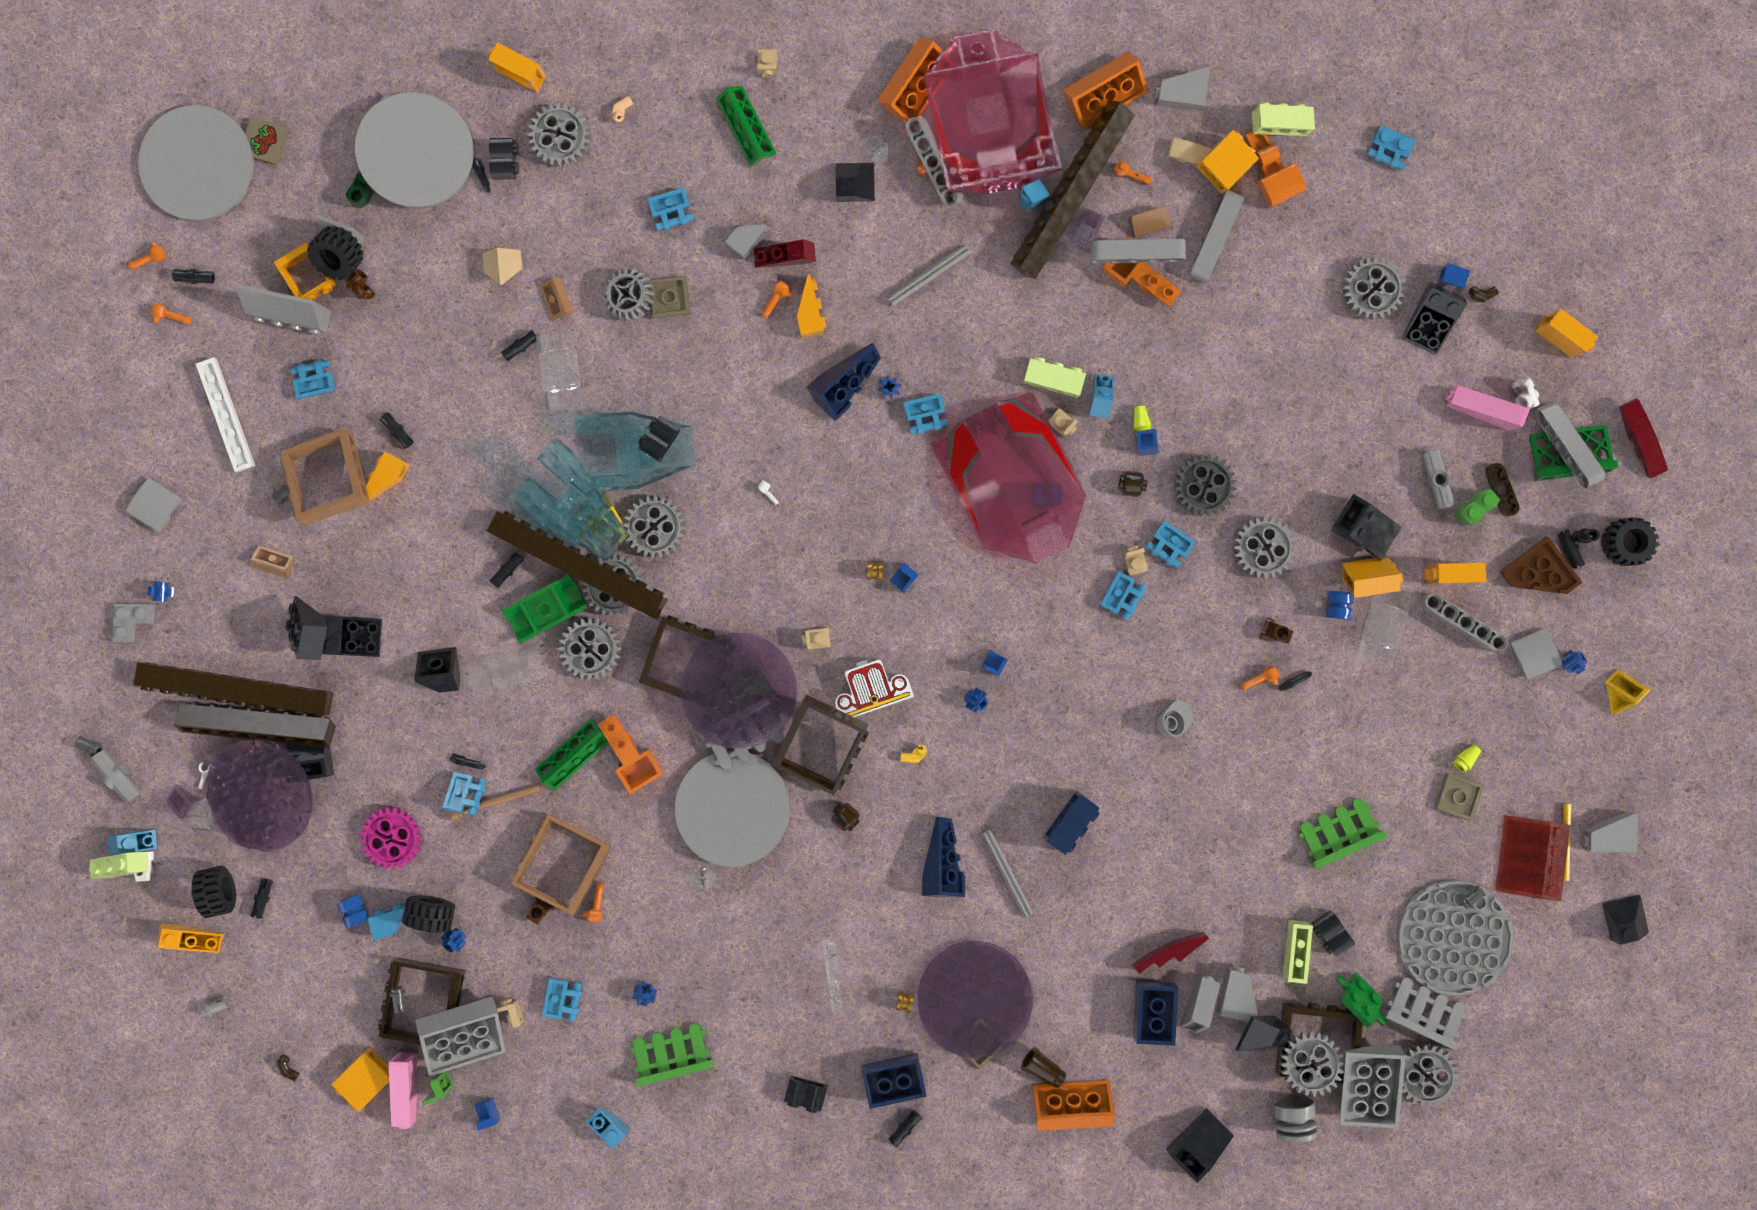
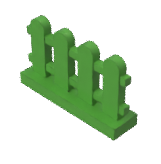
[1299,798,1387,869]
[630,1023,714,1087]

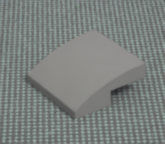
[126,478,182,533]
[1509,628,1563,681]

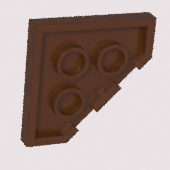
[1499,537,1583,594]

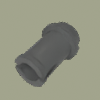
[271,484,290,505]
[74,736,102,756]
[1459,885,1486,909]
[389,986,407,1013]

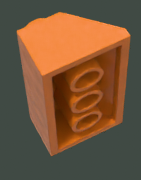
[877,37,955,126]
[1062,51,1148,130]
[1033,1080,1115,1131]

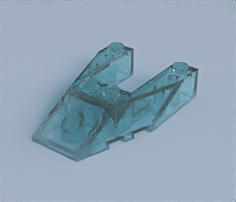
[575,411,695,494]
[509,438,629,561]

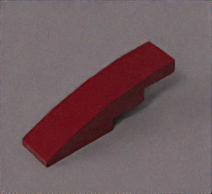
[1619,398,1668,479]
[1132,932,1209,974]

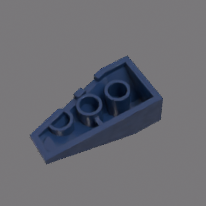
[806,343,881,421]
[922,817,965,897]

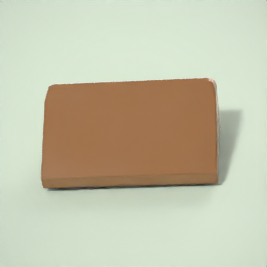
[1129,205,1171,237]
[539,278,574,321]
[250,545,295,579]

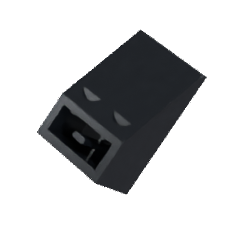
[1402,282,1467,354]
[1331,494,1402,560]
[285,596,327,660]
[322,615,382,657]
[286,743,334,783]
[1166,1108,1234,1183]

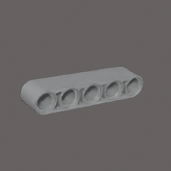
[905,116,963,206]
[1189,190,1244,283]
[1091,239,1186,263]
[1534,402,1605,488]
[1419,593,1508,651]

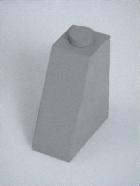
[1154,67,1210,111]
[1581,812,1638,853]
[1217,965,1258,1022]
[1180,976,1221,1034]

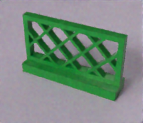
[1529,425,1618,482]

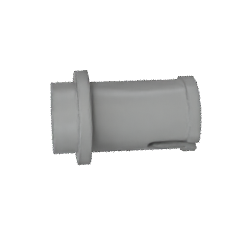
[202,996,230,1017]

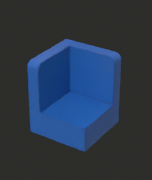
[1436,263,1471,289]
[1136,429,1159,456]
[890,563,919,592]
[981,650,1008,676]
[475,1097,500,1131]

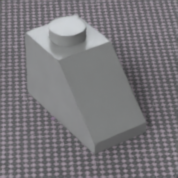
[725,224,768,260]

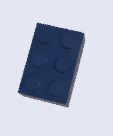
[1043,790,1100,855]
[1133,981,1178,1046]
[862,1053,927,1109]

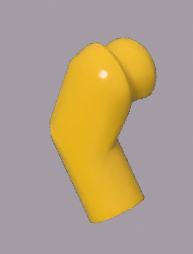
[901,744,927,763]

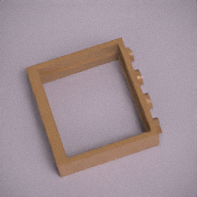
[280,428,370,526]
[511,814,611,916]

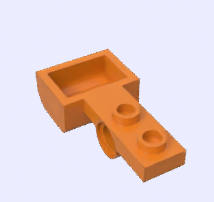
[1244,131,1306,209]
[1102,237,1182,308]
[598,714,664,795]

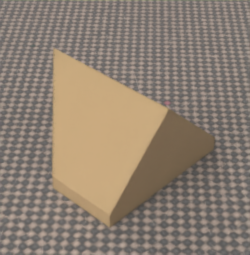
[482,248,523,286]

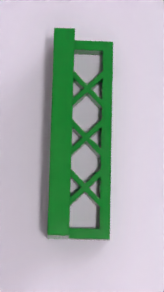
[716,86,776,166]
[535,718,609,791]

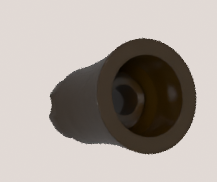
[1021,1047,1066,1088]

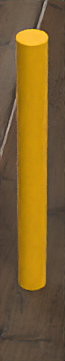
[1561,803,1571,881]

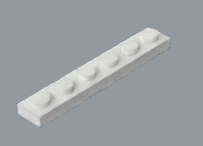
[196,357,255,473]

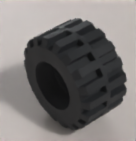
[307,226,364,280]
[1601,517,1659,566]
[191,865,236,918]
[402,895,455,932]

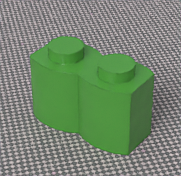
[1454,489,1500,525]

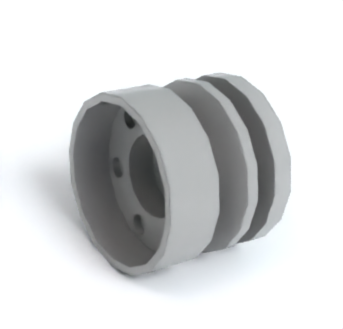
[1273,1097,1318,1142]

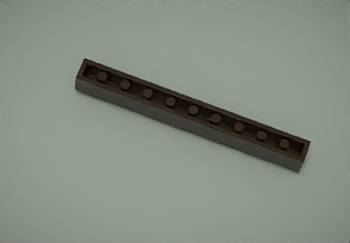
[1010,101,1135,279]
[487,511,668,620]
[133,662,333,718]

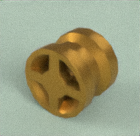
[867,561,883,581]
[896,991,914,1013]

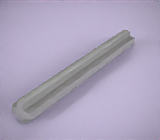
[888,245,970,306]
[982,830,1033,918]

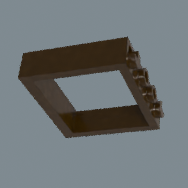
[638,615,736,708]
[772,695,869,795]
[378,957,465,1045]
[1275,1001,1363,1083]

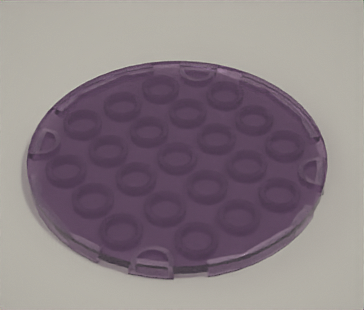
[681,633,797,749]
[206,738,313,852]
[918,941,1033,1058]

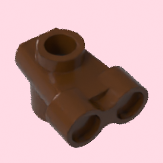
[345,268,375,300]
[1259,617,1293,644]
[526,897,555,925]

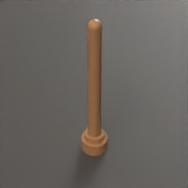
[449,785,541,822]

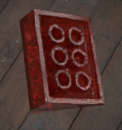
[1495,815,1570,901]

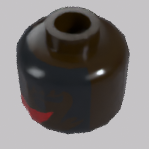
[1118,471,1148,497]
[832,803,860,832]

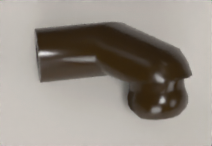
[1469,286,1499,303]
[276,1054,300,1082]

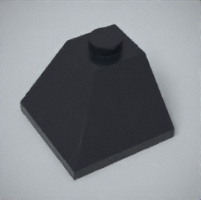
[836,163,875,202]
[414,647,460,693]
[1602,895,1649,945]
[1236,1016,1291,1051]

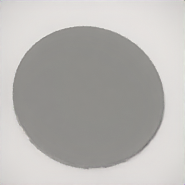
[355,92,474,208]
[138,105,255,221]
[675,751,790,867]
[1397,880,1513,996]

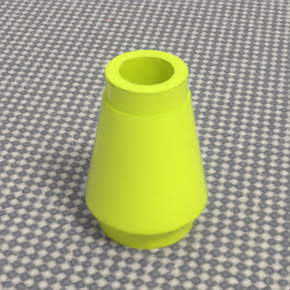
[1133,406,1152,435]
[1453,744,1481,773]

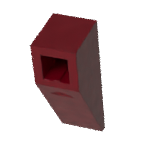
[754,239,816,268]

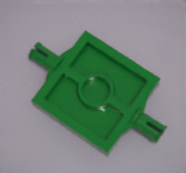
[1335,972,1387,1028]

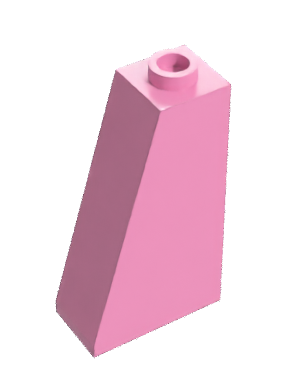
[1445,385,1530,431]
[389,1052,419,1129]

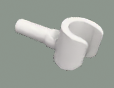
[758,480,779,505]
[198,762,213,789]

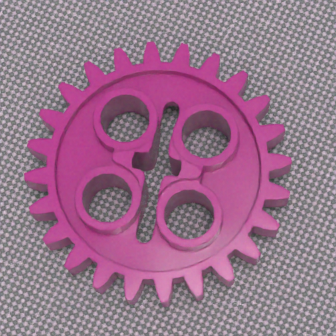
[359,806,423,870]

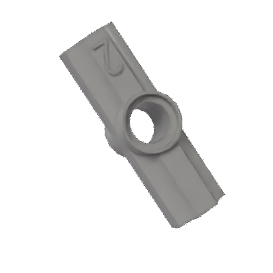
[1422,450,1455,510]
[90,749,142,804]

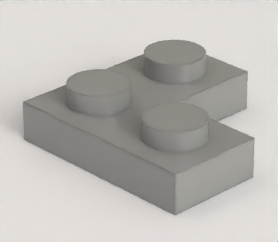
[113,604,155,642]

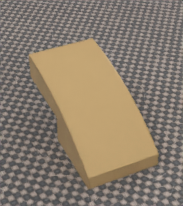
[1167,138,1211,166]

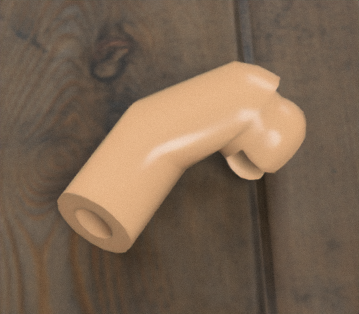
[612,96,633,122]

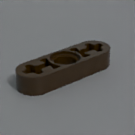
[1485,463,1519,516]

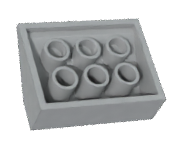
[235,284,331,335]
[415,996,506,1077]
[1339,1044,1406,1128]

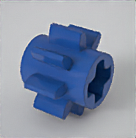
[878,375,901,400]
[147,582,174,602]
[1562,650,1588,675]
[964,688,988,713]
[441,928,466,952]
[632,981,657,1007]

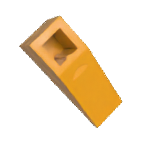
[797,274,827,339]
[365,452,410,505]
[156,923,223,953]

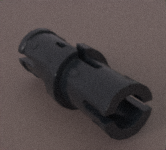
[172,269,215,284]
[501,330,539,362]
[379,412,414,449]
[1572,528,1600,544]
[1557,529,1585,569]
[489,552,524,589]
[250,878,273,919]
[888,1110,922,1148]

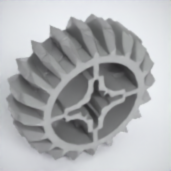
[602,268,654,321]

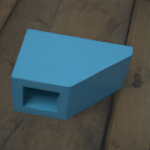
[1019,179,1050,212]
[1089,374,1114,418]
[108,830,157,855]
[367,903,405,941]
[585,1107,629,1149]

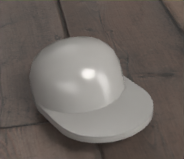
[1156,700,1193,739]

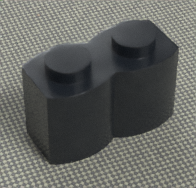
[489,138,519,180]
[638,416,681,462]
[1311,910,1355,957]
[784,1075,828,1113]

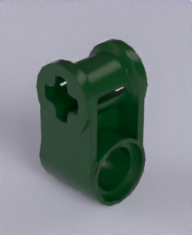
[346,170,375,208]

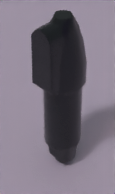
[473,158,491,193]
[1279,671,1312,691]
[450,753,486,769]

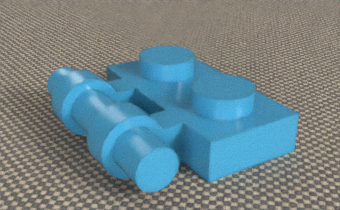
[1367,125,1416,170]
[648,187,694,231]
[291,359,336,400]
[903,393,948,435]
[1145,520,1196,569]
[1100,571,1147,620]
[442,772,486,817]
[542,977,582,1021]

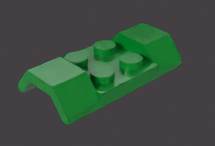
[501,574,588,644]

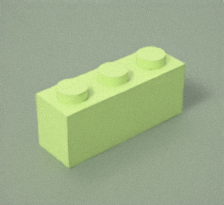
[1252,103,1315,136]
[1023,357,1086,398]
[89,852,148,879]
[1282,920,1313,984]

